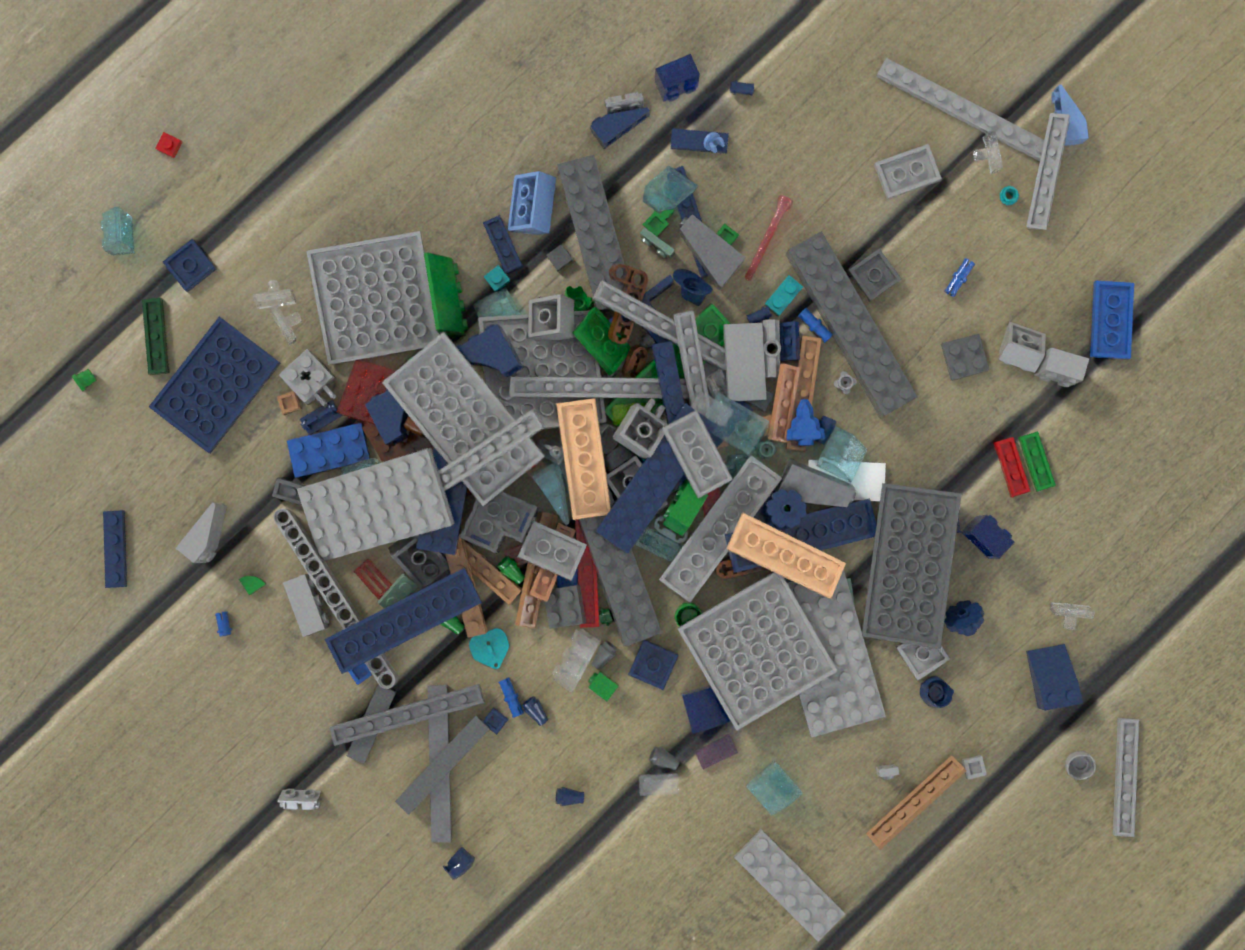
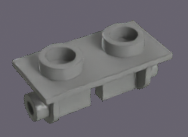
[605,92,644,114]
[537,439,564,465]
[278,789,321,810]

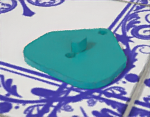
[469,628,510,669]

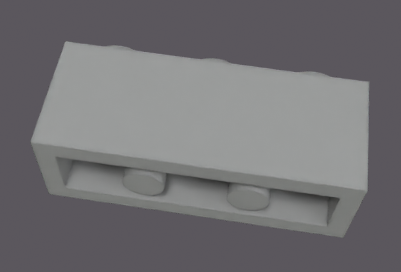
[283,574,330,637]

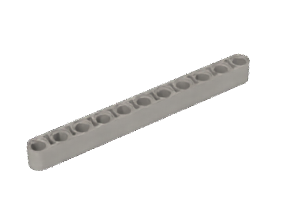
[274,509,398,689]

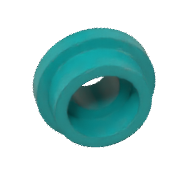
[999,186,1019,205]

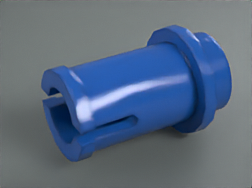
[215,611,233,637]

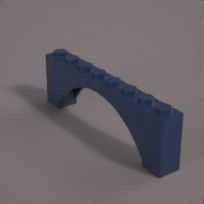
[365,324,524,447]

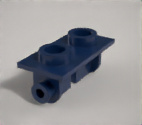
[300,400,342,435]

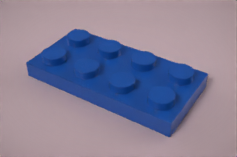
[1090,280,1134,359]
[287,423,371,478]

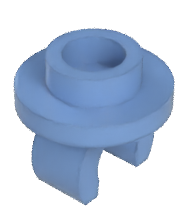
[704,132,725,153]

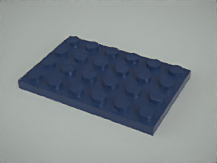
[149,316,281,454]

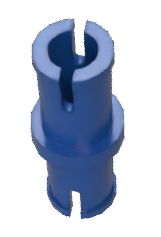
[944,258,975,297]
[798,308,833,343]
[498,677,524,718]

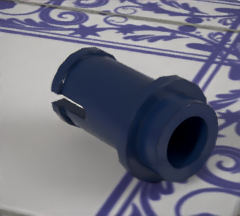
[730,80,754,96]
[746,306,772,323]

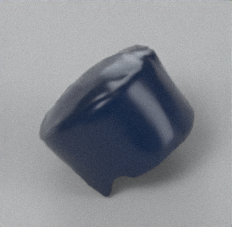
[920,676,954,708]
[443,847,475,880]

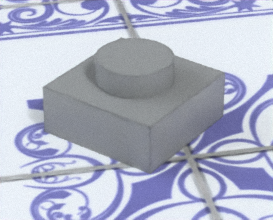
[962,755,987,780]
[875,764,899,780]

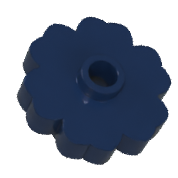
[766,489,806,529]
[944,600,984,636]

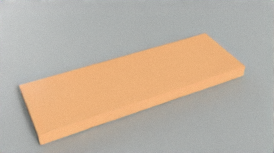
[556,398,611,520]
[727,513,846,599]

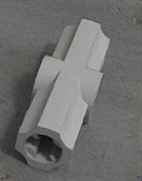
[762,319,781,378]

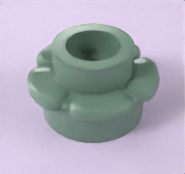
[757,440,776,459]

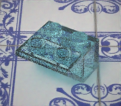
[745,760,803,816]

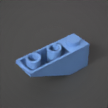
[1051,85,1089,146]

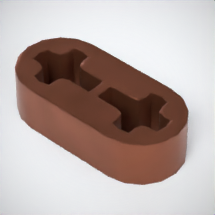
[622,344,648,378]

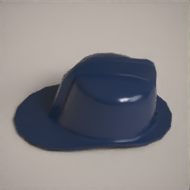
[673,269,713,306]

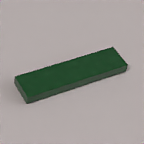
[142,298,169,375]

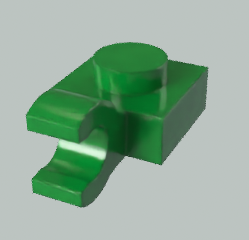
[642,205,674,237]

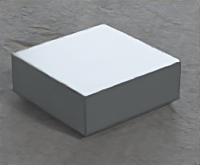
[546,244,573,272]

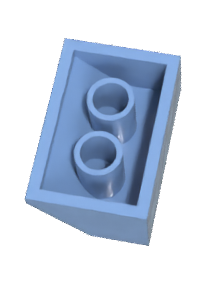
[507,171,556,235]

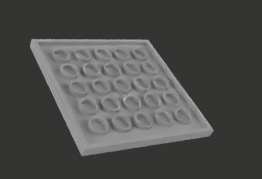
[306,231,440,365]
[478,310,606,429]
[677,572,837,731]

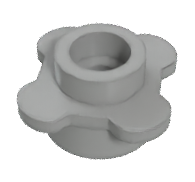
[834,371,857,394]

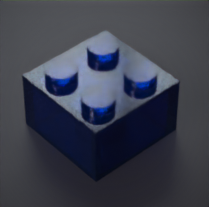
[655,54,700,102]
[961,515,1015,559]

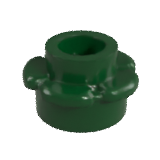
[599,608,614,626]

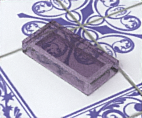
[694,735,738,769]

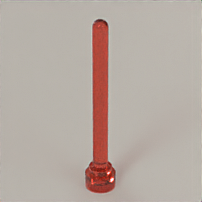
[745,195,793,281]

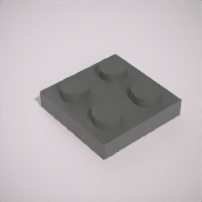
[848,248,901,302]
[941,334,989,381]
[545,585,586,629]

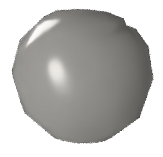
[599,423,618,454]
[1065,751,1096,780]

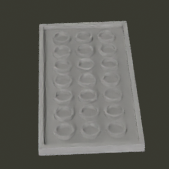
[382,332,545,506]
[297,448,455,561]
[787,569,886,738]

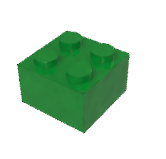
[663,483,708,536]

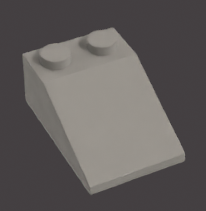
[175,502,227,563]

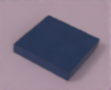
[163,239,217,292]
[628,639,679,690]

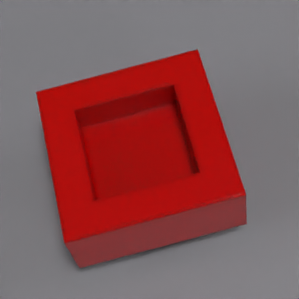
[155,132,183,158]

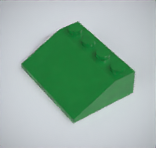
[424,252,468,338]

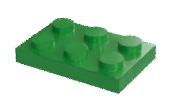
[572,307,631,375]

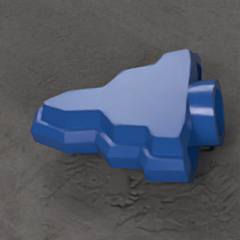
[786,399,825,446]

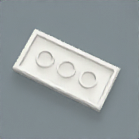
[808,460,886,502]

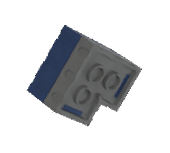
[460,491,540,553]

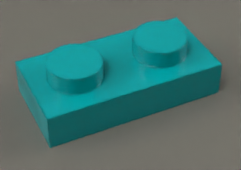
[764,275,803,317]

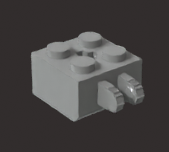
[279,349,337,407]
[612,398,668,459]

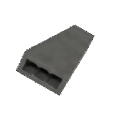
[679,214,746,290]
[774,459,856,507]

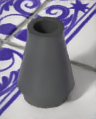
[591,641,618,670]
[649,746,679,770]

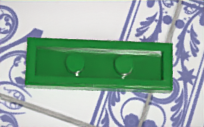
[1018,431,1056,492]

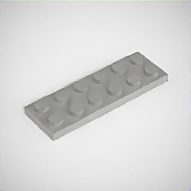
[734,829,845,942]

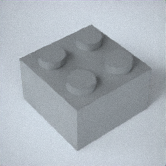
[1034,348,1089,387]

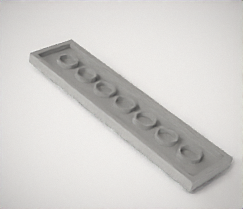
[659,455,782,603]

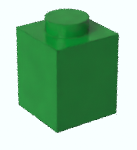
[588,671,619,702]

